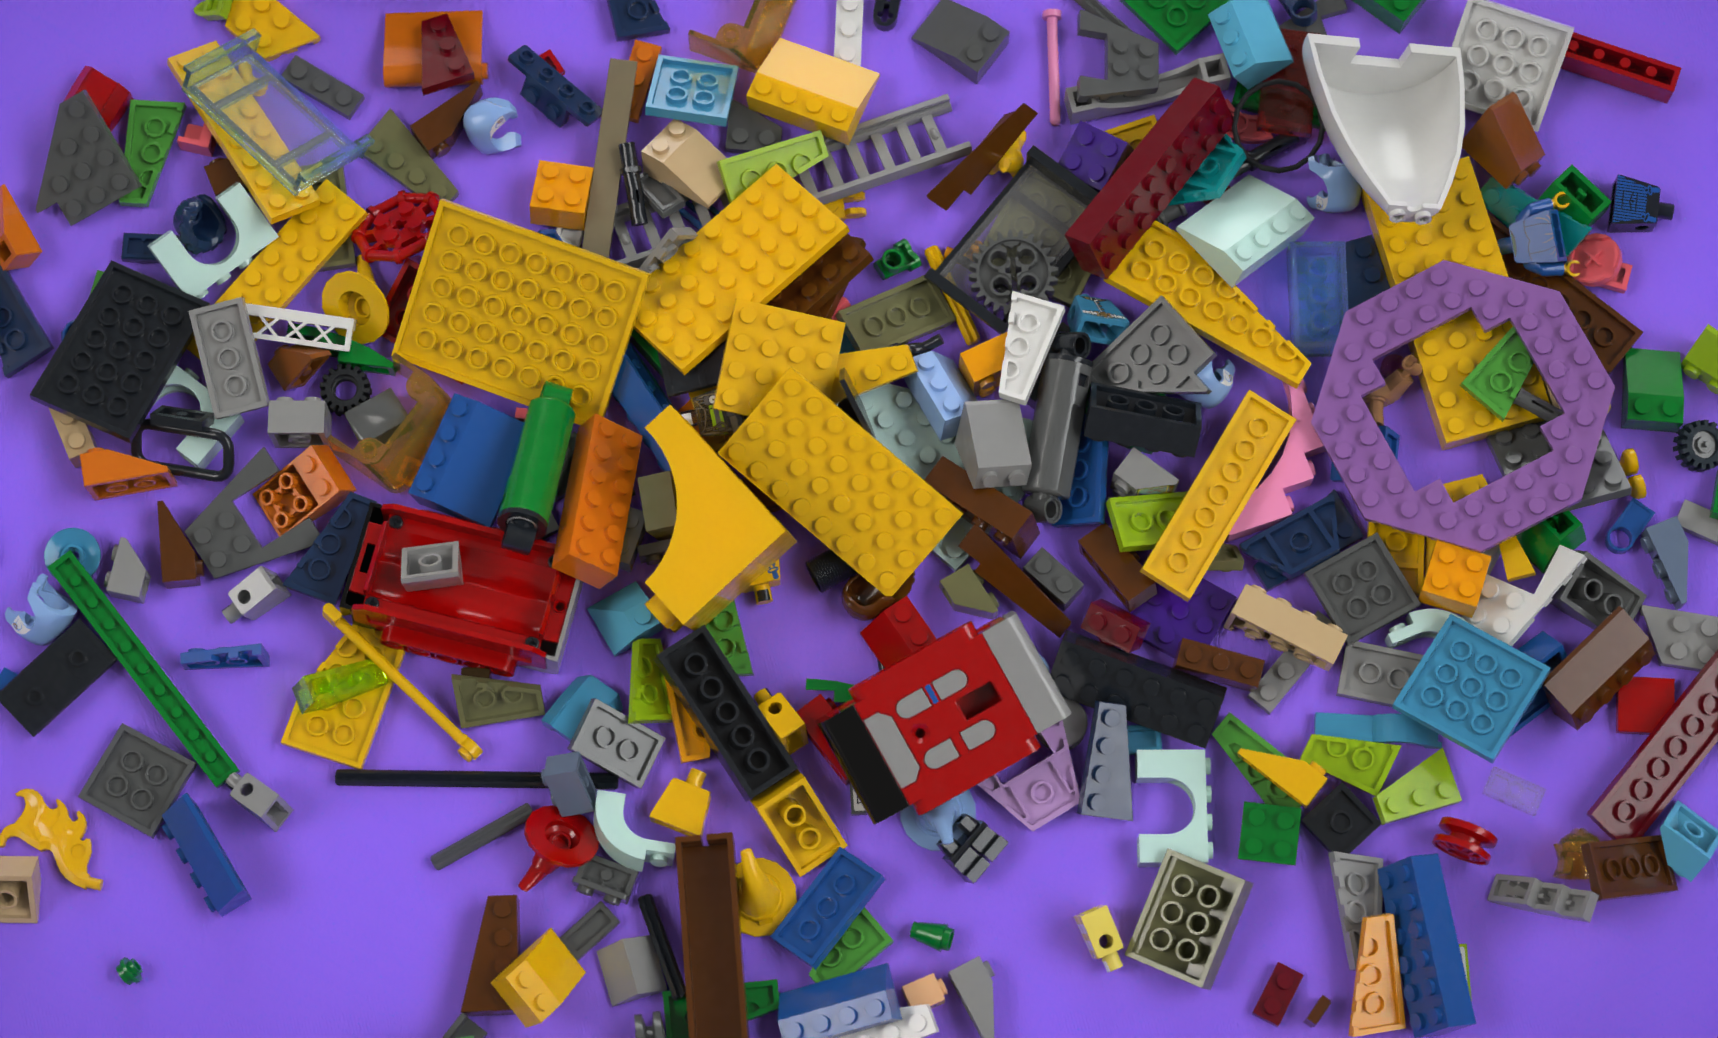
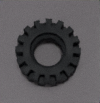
[320,364,372,417]

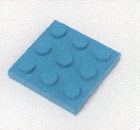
[645,55,739,127]

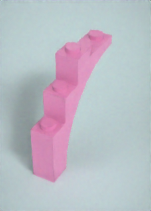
[1226,379,1326,542]

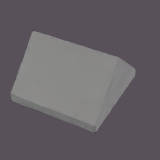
[401,541,464,592]
[596,935,668,1007]

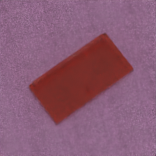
[1256,28,1320,138]

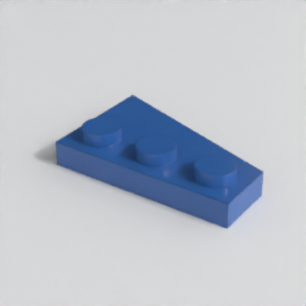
[180,643,270,670]

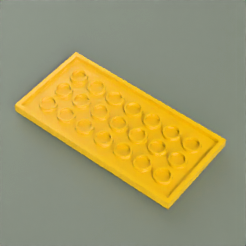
[633,164,850,376]
[717,367,963,596]

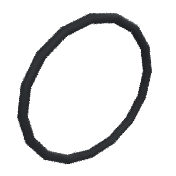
[1232,79,1325,173]

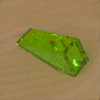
[292,659,389,714]

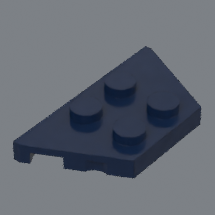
[1239,494,1340,580]

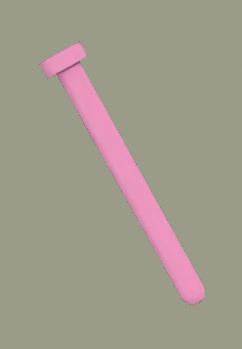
[1042,9,1061,126]

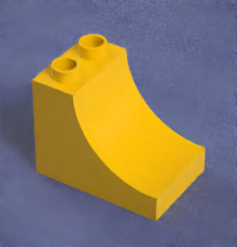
[645,405,798,633]

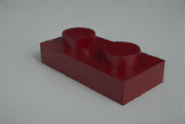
[1252,962,1304,1027]

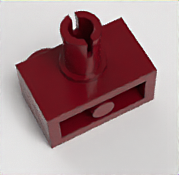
[1080,599,1151,653]

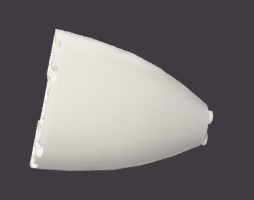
[1302,33,1465,225]

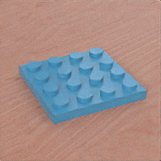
[1393,614,1551,764]

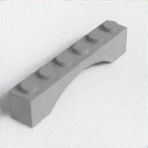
[1064,53,1231,125]

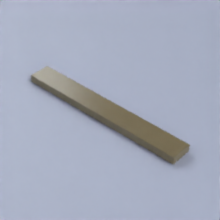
[582,58,638,258]

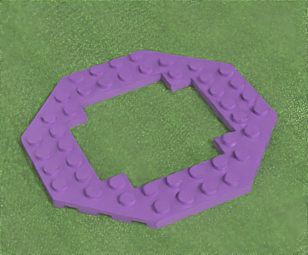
[1311,260,1615,553]

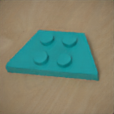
[1168,134,1247,206]

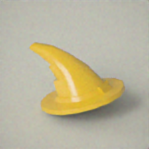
[322,255,389,344]
[737,848,797,937]

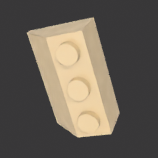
[0,856,41,923]

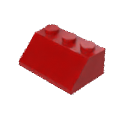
[860,596,937,668]

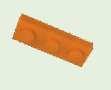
[629,40,662,123]

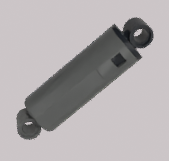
[1021,331,1094,524]

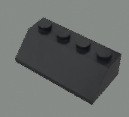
[1084,382,1202,458]

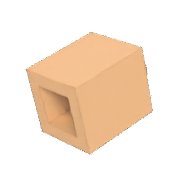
[901,973,948,1009]

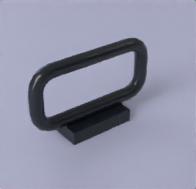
[131,405,234,482]

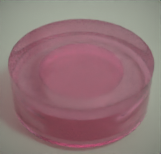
[1380,354,1405,379]

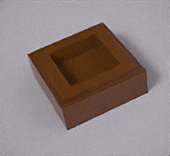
[1304,995,1331,1028]

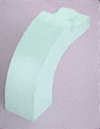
[1384,609,1468,649]
[593,790,676,872]

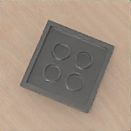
[1304,533,1421,647]
[78,723,197,838]

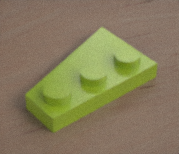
[628,639,673,724]
[1373,747,1462,825]

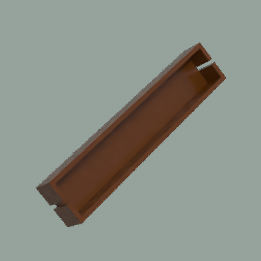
[675,832,749,1038]

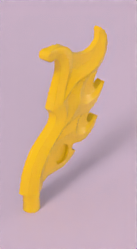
[0,789,103,891]

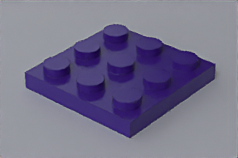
[1131,578,1237,659]

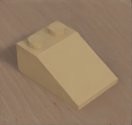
[641,119,726,208]

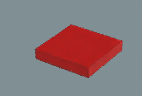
[1616,677,1675,735]

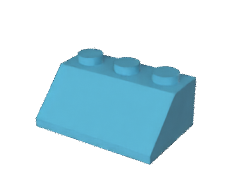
[1208,0,1294,90]

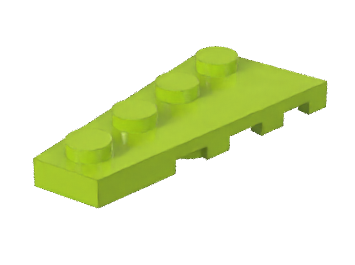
[717,130,829,204]

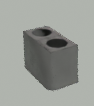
[344,388,415,454]

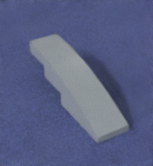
[1487,874,1599,922]

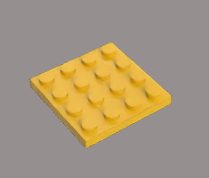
[712,298,846,417]

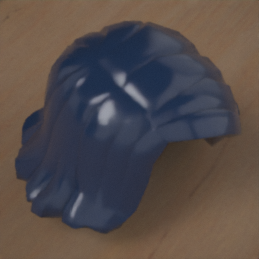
[173,194,227,254]

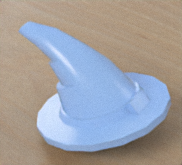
[900,789,976,851]

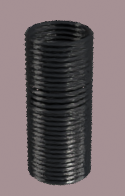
[805,549,858,593]

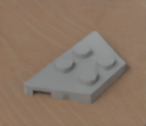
[1639,605,1718,672]

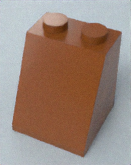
[1462,92,1545,189]

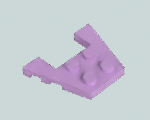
[977,720,1080,832]

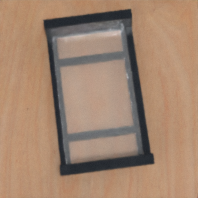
[924,145,1098,335]

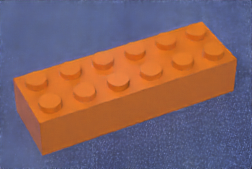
[551,413,643,589]

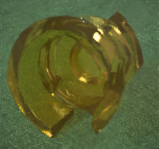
[1552,828,1600,879]

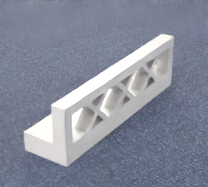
[246,303,357,352]

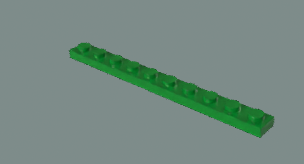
[48,550,240,789]

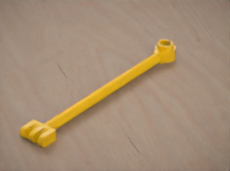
[322,603,483,762]

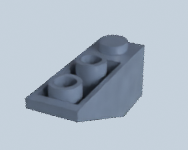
[1640,516,1688,610]

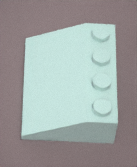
[1175,175,1315,288]

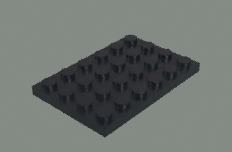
[30,260,210,444]

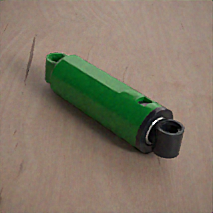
[497,381,576,556]

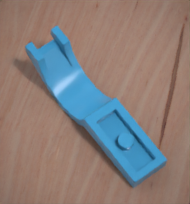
[1314,712,1442,749]

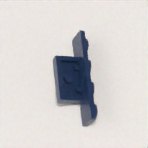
[507,45,603,128]

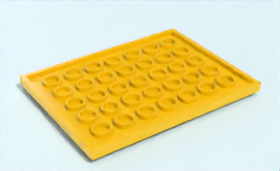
[391,199,651,425]

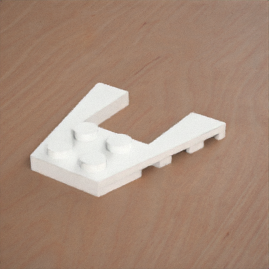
[1461,544,1587,646]

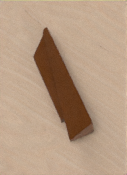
[926,103,1038,211]
[958,524,1072,638]

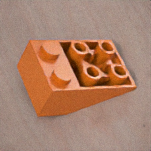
[253,445,356,537]

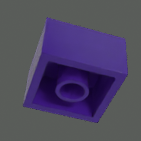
[1059,120,1134,193]

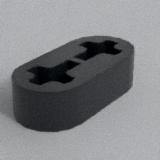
[873,0,901,31]

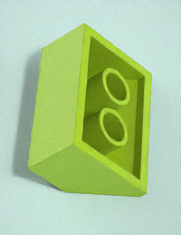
[1681,324,1718,395]

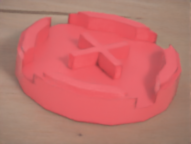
[1567,233,1623,287]

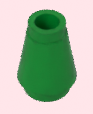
[910,921,954,952]

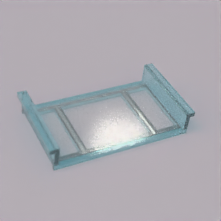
[181,28,375,196]

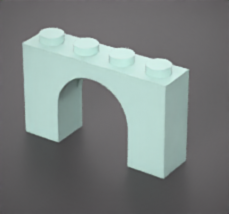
[147,182,279,299]
[152,366,245,469]
[1135,749,1213,867]

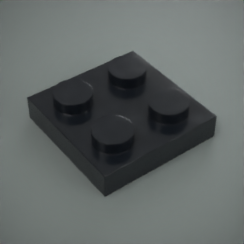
[1300,782,1381,854]

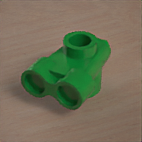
[873,238,922,280]

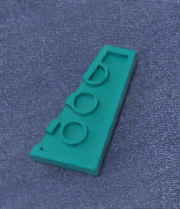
[1480,177,1593,258]

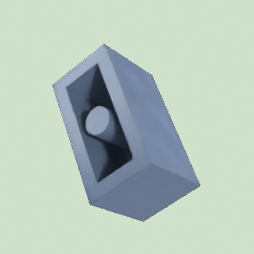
[541,751,597,817]

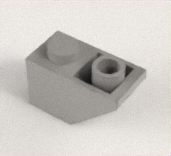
[104,537,151,604]

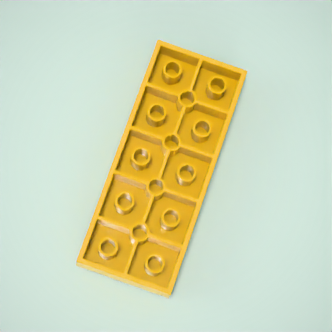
[1361,156,1550,451]

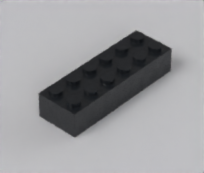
[653,625,798,802]
[1050,630,1227,749]

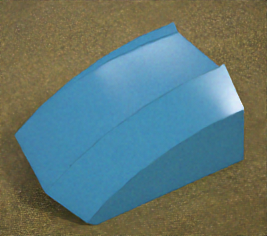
[541,675,623,742]

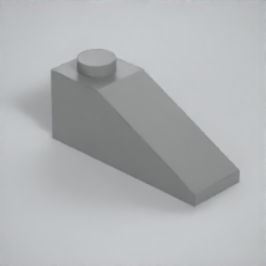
[948,956,995,1038]

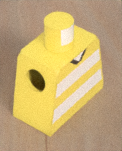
[1074,905,1124,973]

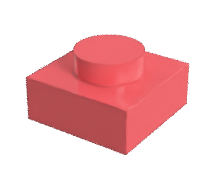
[1598,262,1633,294]

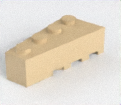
[1223,584,1348,672]

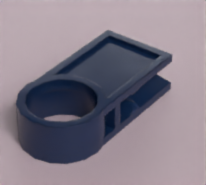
[1279,0,1318,27]

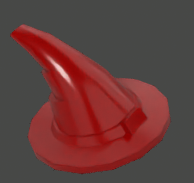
[518,806,599,892]

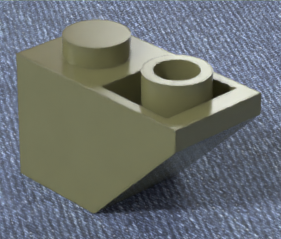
[939,564,1000,620]

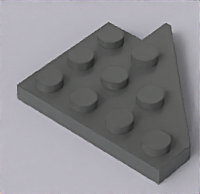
[35,90,142,226]

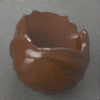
[841,572,915,621]

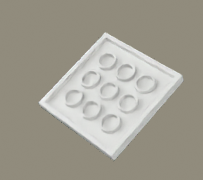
[1452,0,1574,132]

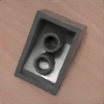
[911,0,1010,84]
[1550,550,1647,630]

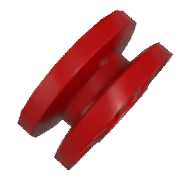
[1432,817,1498,865]

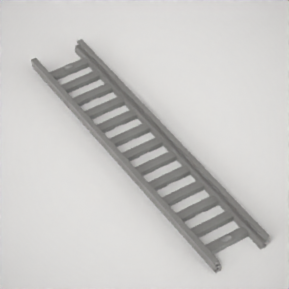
[614,94,972,268]

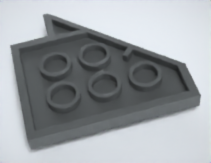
[1091,295,1217,394]

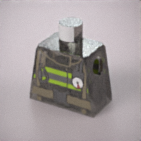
[680,388,744,437]

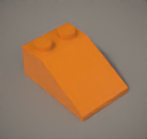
[80,447,178,501]

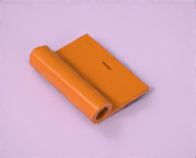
[383,10,488,88]

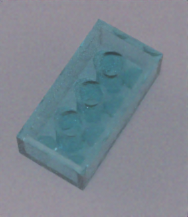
[1286,241,1348,357]

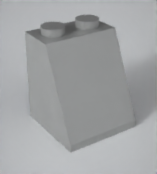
[955,399,1032,489]

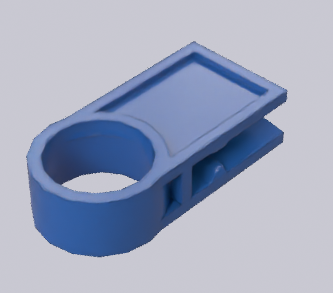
[1605,498,1655,554]

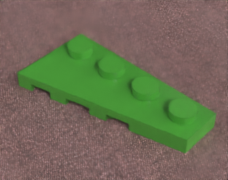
[119,100,187,207]
[1212,712,1302,808]

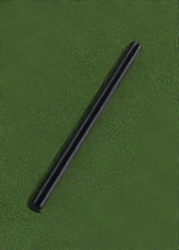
[335,769,618,789]

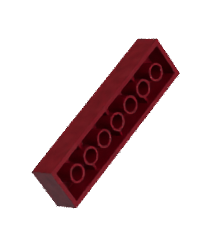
[1064,77,1233,280]

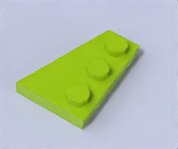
[1299,734,1401,796]

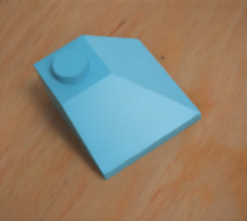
[587,581,664,657]
[1660,800,1718,882]

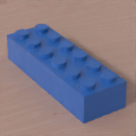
[1377,853,1477,1038]

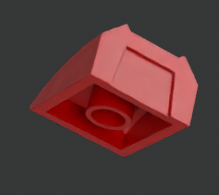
[64,65,134,132]

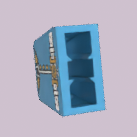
[1067,294,1130,345]

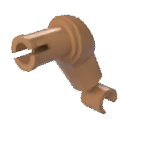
[1362,355,1422,426]

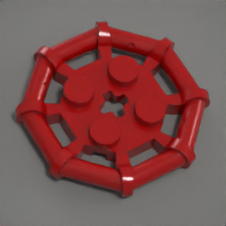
[351,190,439,265]

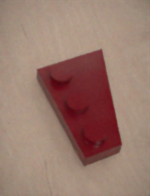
[421,13,475,96]

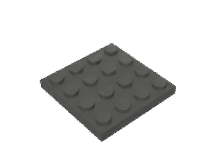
[1486,421,1632,514]

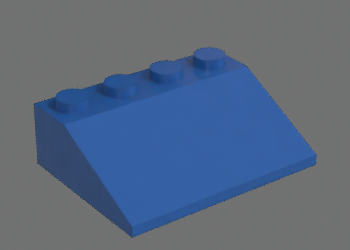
[408,393,524,528]

